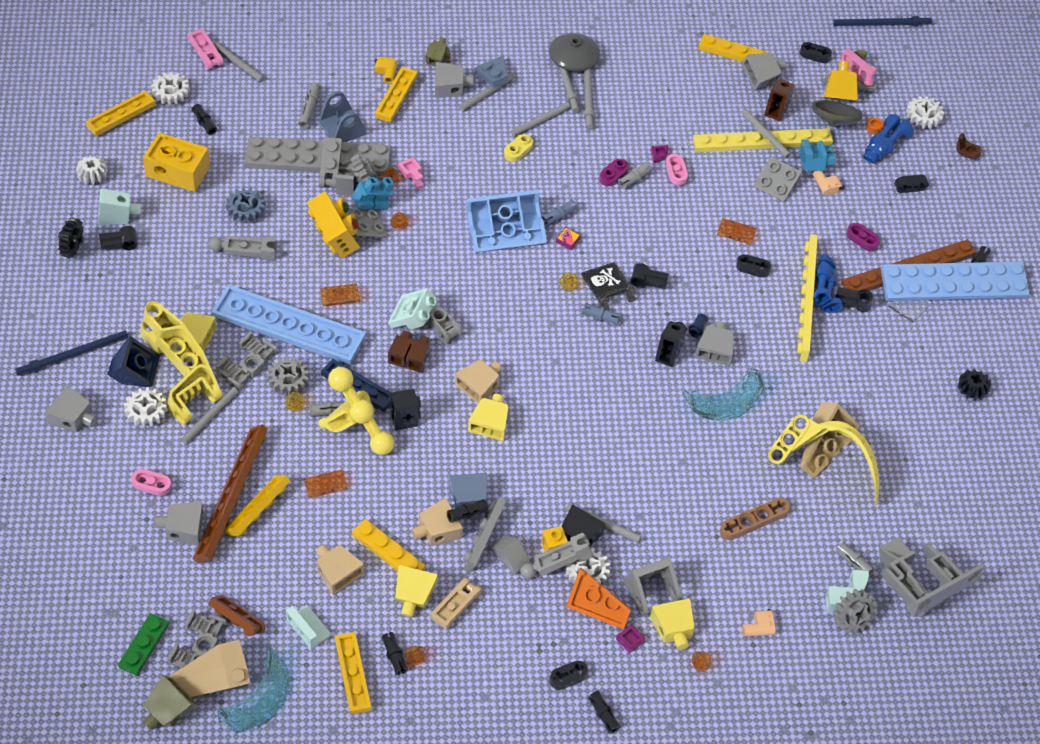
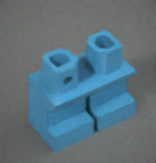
[799,139,836,171]
[352,177,395,210]

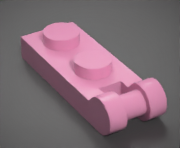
[187,29,224,70]
[841,49,877,86]

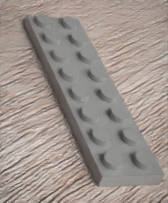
[245,136,390,176]

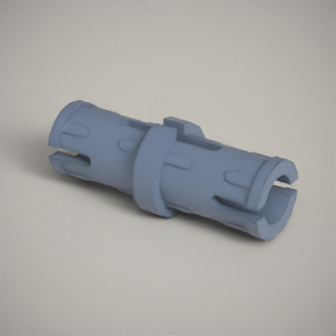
[542,199,578,226]
[582,303,621,325]

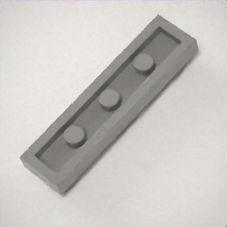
[463,497,507,573]

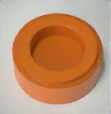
[866,118,884,134]

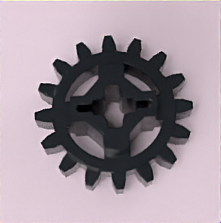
[58,217,84,258]

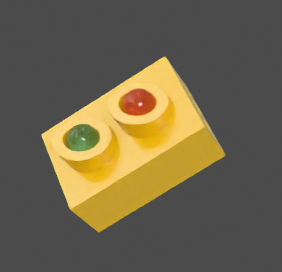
[307,191,360,259]

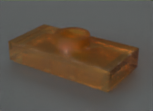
[717,218,757,245]
[320,283,360,307]
[304,469,348,498]

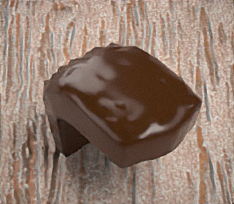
[956,133,982,160]

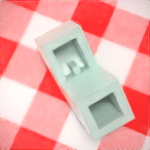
[825,570,869,614]

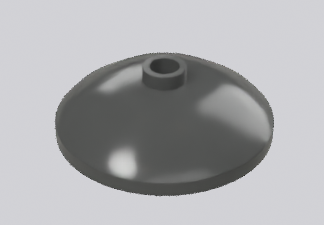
[549,33,600,72]
[811,100,863,127]

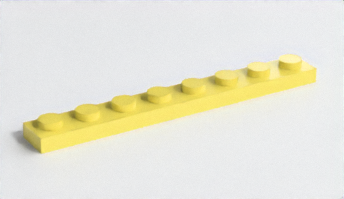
[693,128,833,153]
[797,234,818,362]

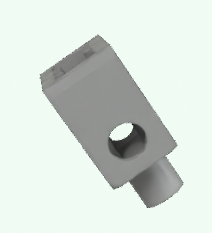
[742,53,786,91]
[435,62,473,98]
[695,321,733,366]
[45,386,97,432]
[155,502,204,545]

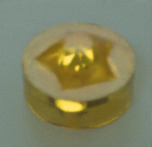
[560,272,579,292]
[285,392,305,412]

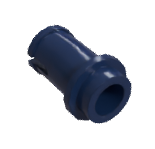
[689,313,708,337]

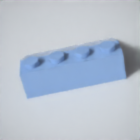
[465,190,547,253]

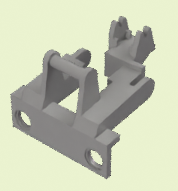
[879,537,984,617]

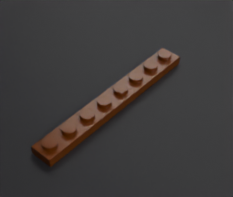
[841,239,977,291]
[193,424,268,563]

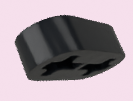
[800,42,832,63]
[894,174,929,193]
[736,254,771,278]
[549,661,588,690]

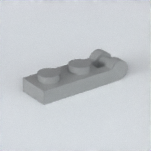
[319,137,342,188]

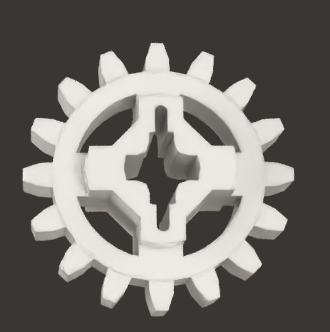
[151,72,190,105]
[906,96,944,129]
[124,387,168,428]
[566,548,610,584]

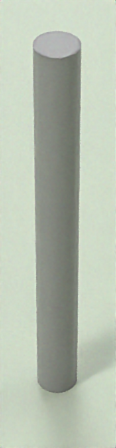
[213,41,264,82]
[459,73,514,112]
[511,102,571,137]
[742,109,791,158]
[181,387,238,444]
[566,503,641,543]

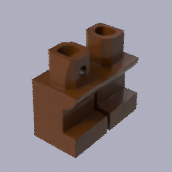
[388,330,429,373]

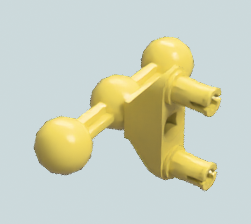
[318,367,395,455]

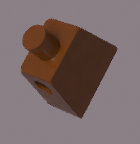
[764,79,795,121]

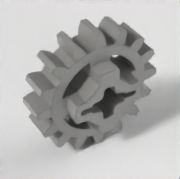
[351,154,378,182]
[267,356,310,396]
[833,589,877,634]

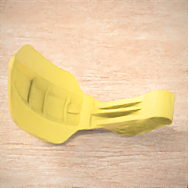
[768,415,879,505]

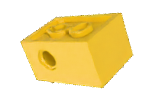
[143,133,210,192]

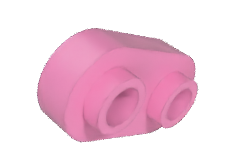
[665,154,688,185]
[131,469,171,496]

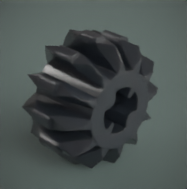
[958,368,991,401]

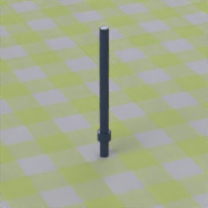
[833,16,932,26]
[15,330,128,376]

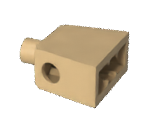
[455,360,502,404]
[411,498,463,546]
[316,544,364,595]

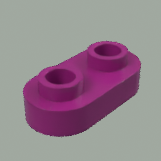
[599,159,629,186]
[846,223,880,251]

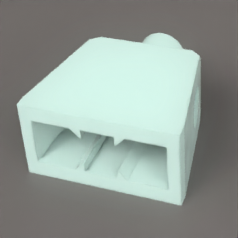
[98,189,141,225]

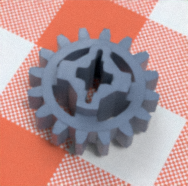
[226,187,266,223]

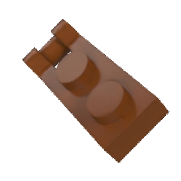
[208,595,265,636]

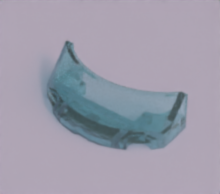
[682,368,764,421]
[217,646,289,733]

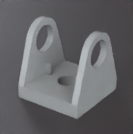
[623,557,682,615]

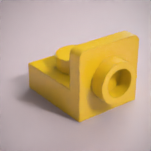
[541,526,568,552]

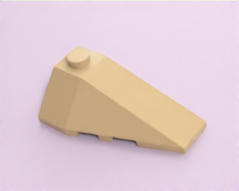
[800,402,860,478]
[169,639,251,697]

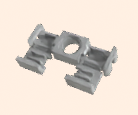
[216,331,277,391]
[168,609,227,668]

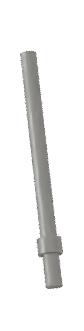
[550,36,579,113]
[584,68,594,130]

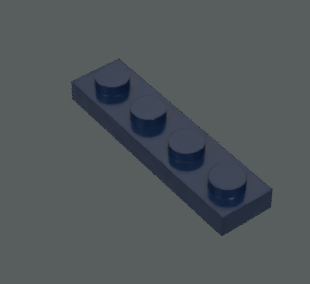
[321,358,391,412]

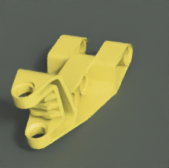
[140,301,223,425]

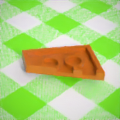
[566,568,632,630]

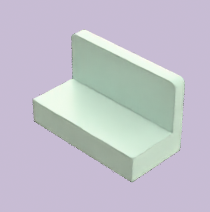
[286,605,331,650]

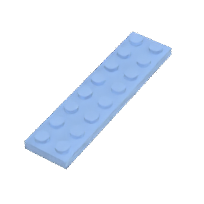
[881,262,1029,301]
[211,285,366,365]

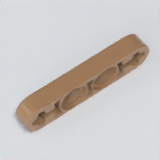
[720,498,790,540]

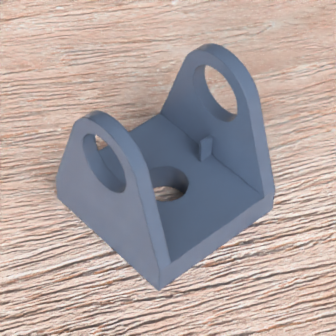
[319,91,366,142]

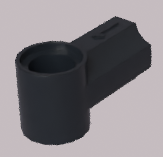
[99,226,138,250]
[630,263,669,289]
[836,287,873,312]

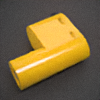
[374,57,398,84]

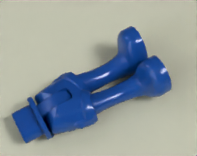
[862,114,914,164]
[813,254,843,313]

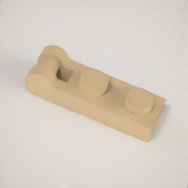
[430,577,483,630]

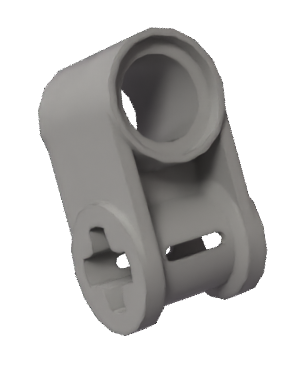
[430,307,462,344]

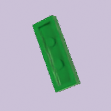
[118,613,169,676]

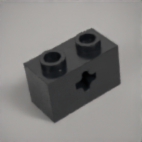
[391,389,421,430]

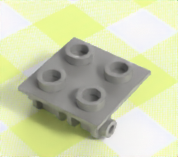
[753,156,802,202]
[348,208,388,244]

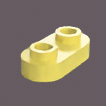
[504,134,533,162]

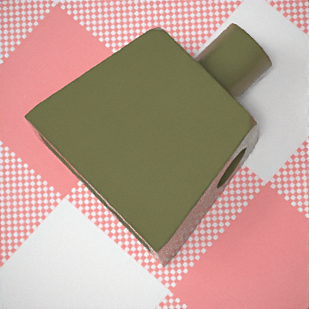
[143,675,198,730]

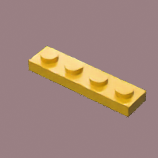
[698,34,768,62]
[375,67,418,123]
[85,90,156,136]
[224,475,290,536]
[352,519,426,572]
[334,632,372,715]

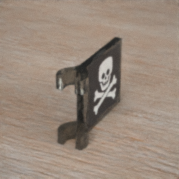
[581,262,636,310]

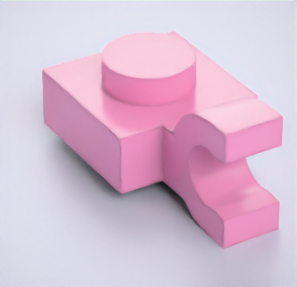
[398,157,424,189]

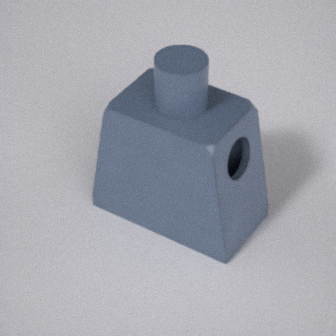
[449,472,488,520]

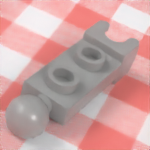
[209,235,277,261]
[520,533,593,579]

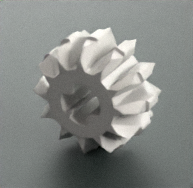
[76,155,108,185]

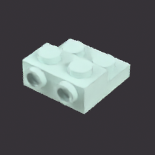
[388,288,437,329]

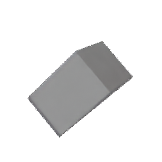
[336,172,357,196]
[489,535,531,575]

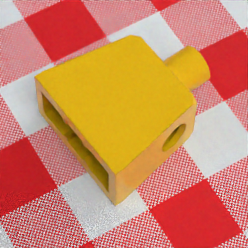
[823,61,858,101]

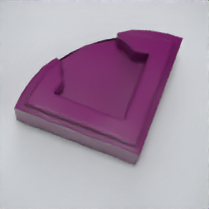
[650,145,669,163]

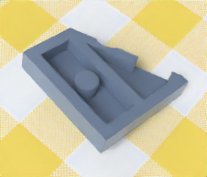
[475,56,508,88]

